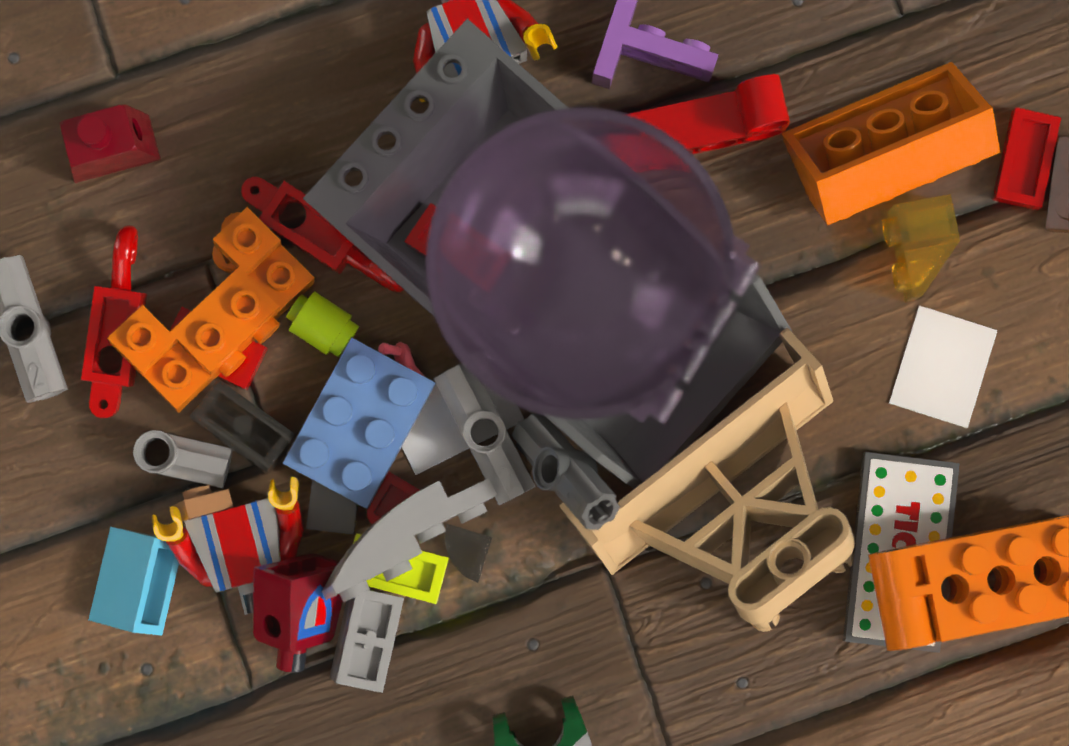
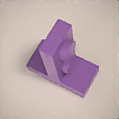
[592,0,718,89]

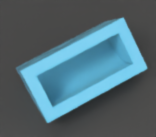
[89,527,179,635]

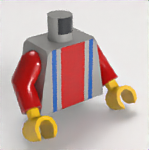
[413,0,557,102]
[152,477,304,615]

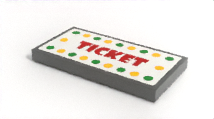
[843,452,960,653]

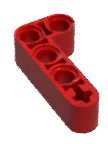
[596,74,790,167]

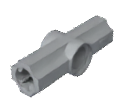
[0,255,68,403]
[434,360,536,506]

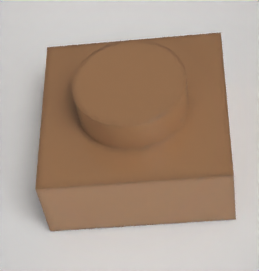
[169,485,233,523]

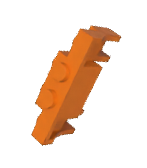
[107,207,315,413]

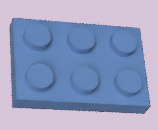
[283,337,436,509]

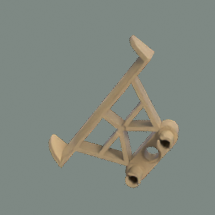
[559,328,855,632]

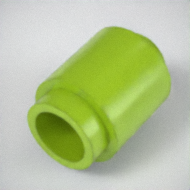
[286,291,360,357]

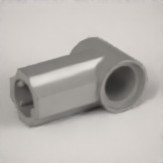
[133,430,233,489]

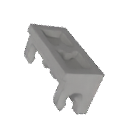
[329,590,404,693]

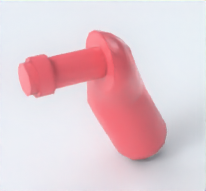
[378,342,425,377]

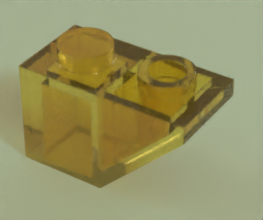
[883,194,960,303]

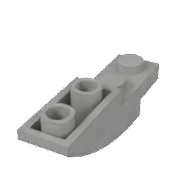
[322,478,497,602]

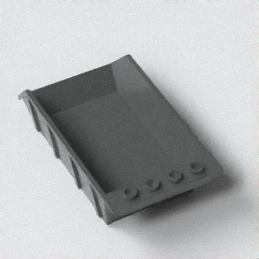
[303,19,792,489]

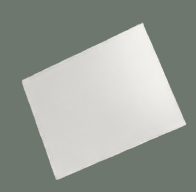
[889,306,997,428]

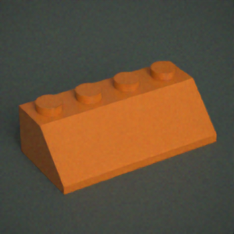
[782,62,1000,225]

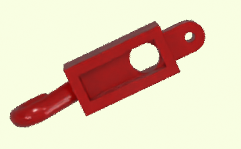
[241,177,404,293]
[81,225,147,418]

